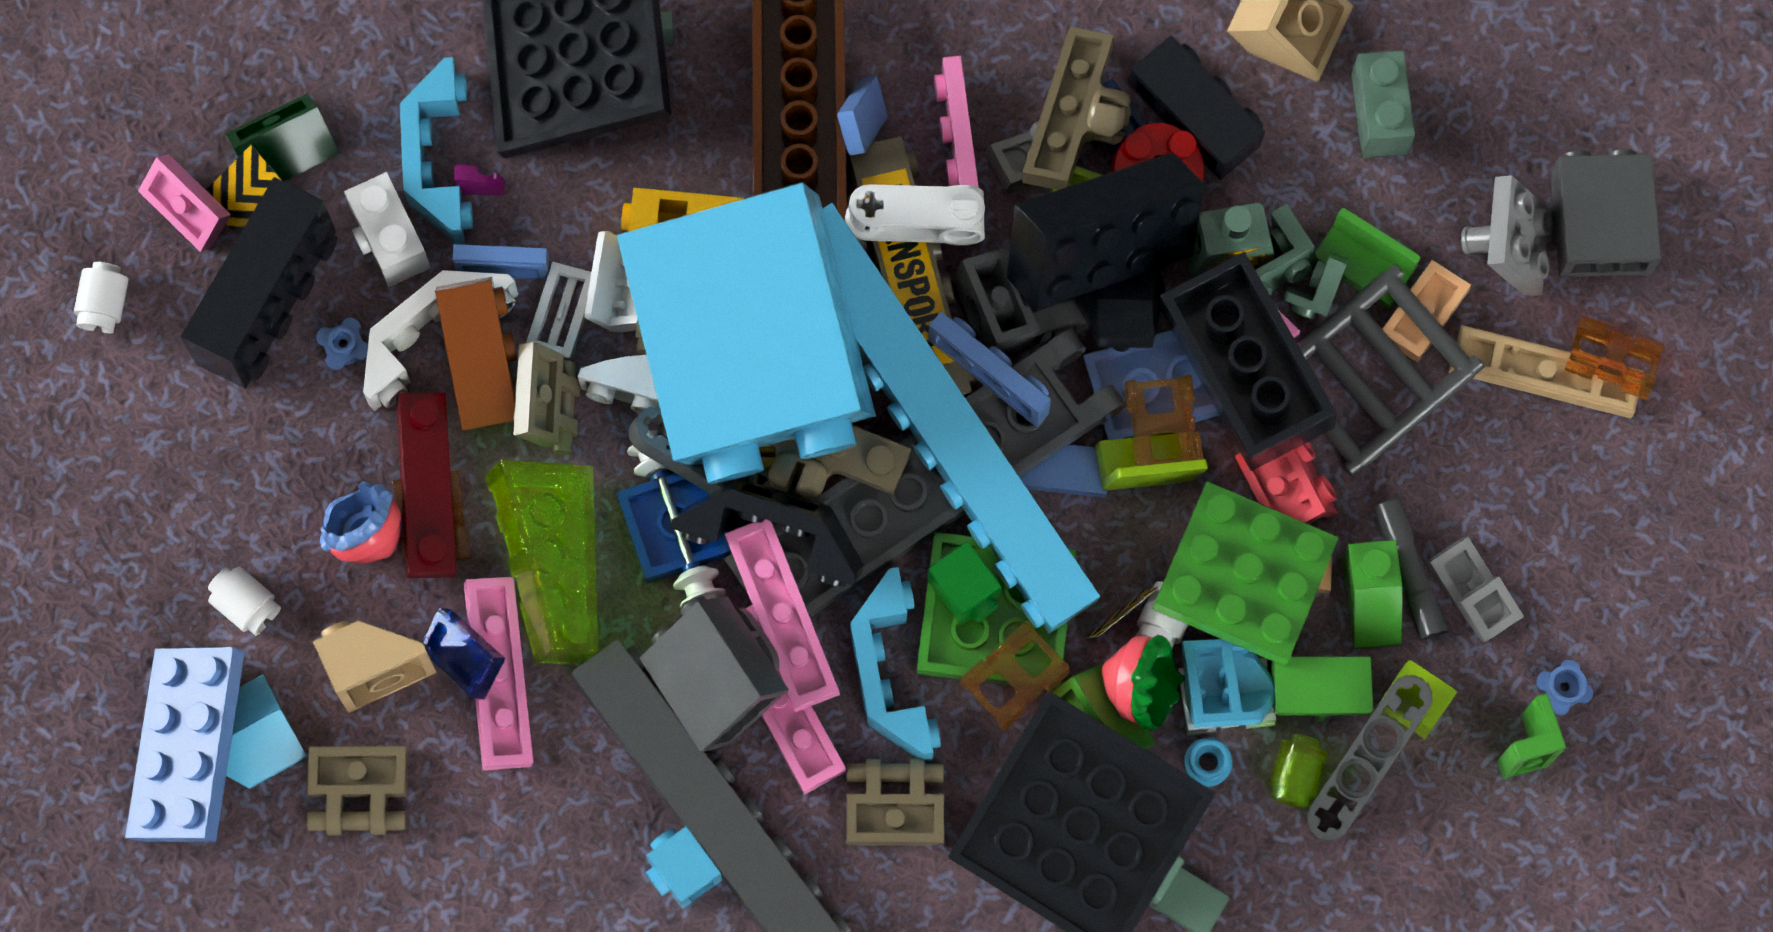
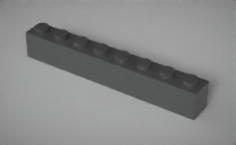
[571,639,852,932]

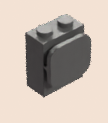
[1550,149,1662,277]
[640,596,789,752]

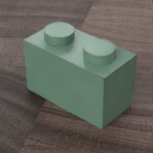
[1351,51,1415,158]

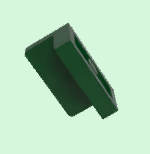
[225,93,339,181]

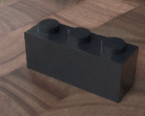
[1128,35,1265,180]

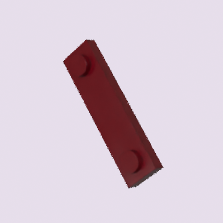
[396,392,457,578]

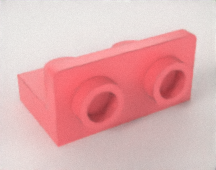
[1235,442,1338,524]

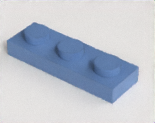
[929,312,1051,427]

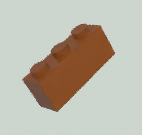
[435,277,517,431]

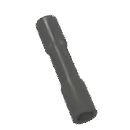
[1374,498,1449,641]

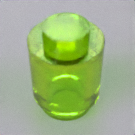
[1269,734,1328,809]

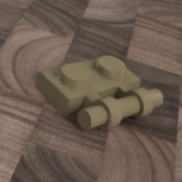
[513,342,580,455]
[307,746,408,835]
[847,759,944,846]

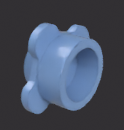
[316,318,368,370]
[1536,660,1593,715]

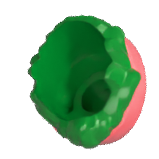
[1101,635,1185,731]

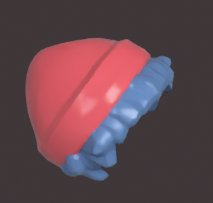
[320,481,401,564]

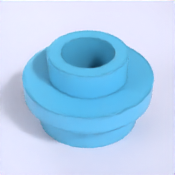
[1184,738,1233,787]

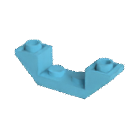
[400,57,473,244]
[850,567,941,763]

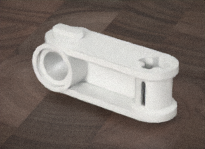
[844,184,985,245]

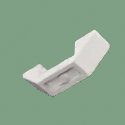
[363,270,519,412]

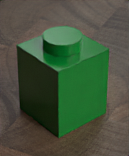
[927,541,1002,625]

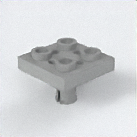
[1461,175,1553,296]

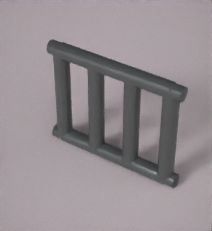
[1297,264,1485,476]

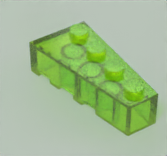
[485,460,598,664]

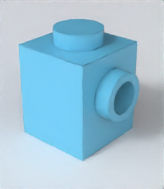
[645,826,722,909]

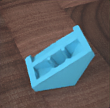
[1182,639,1275,728]
[226,675,307,789]

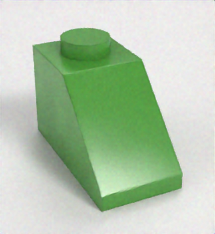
[1341,540,1402,649]

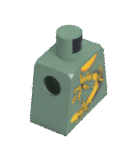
[1185,202,1274,280]

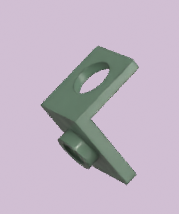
[1149,856,1229,932]

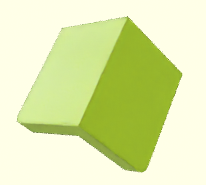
[1376,660,1458,739]

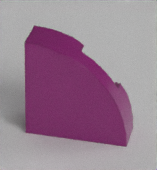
[454,163,505,195]

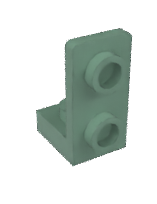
[1255,204,1317,295]

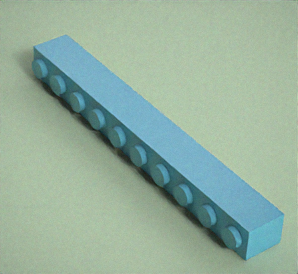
[823,203,1100,634]

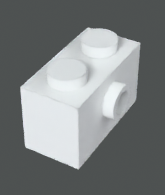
[344,172,431,287]

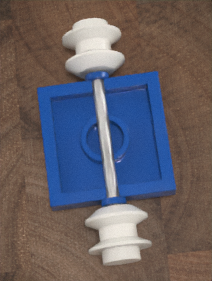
[616,430,732,609]

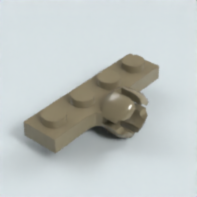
[1022,26,1131,190]
[768,425,911,501]

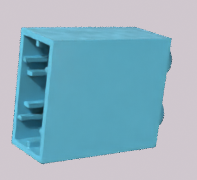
[617,183,876,484]

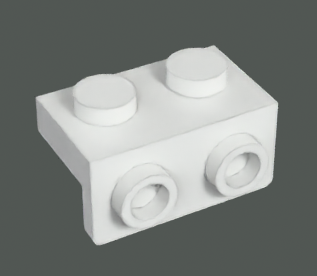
[584,231,637,332]

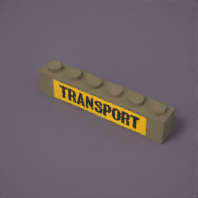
[848,136,978,398]

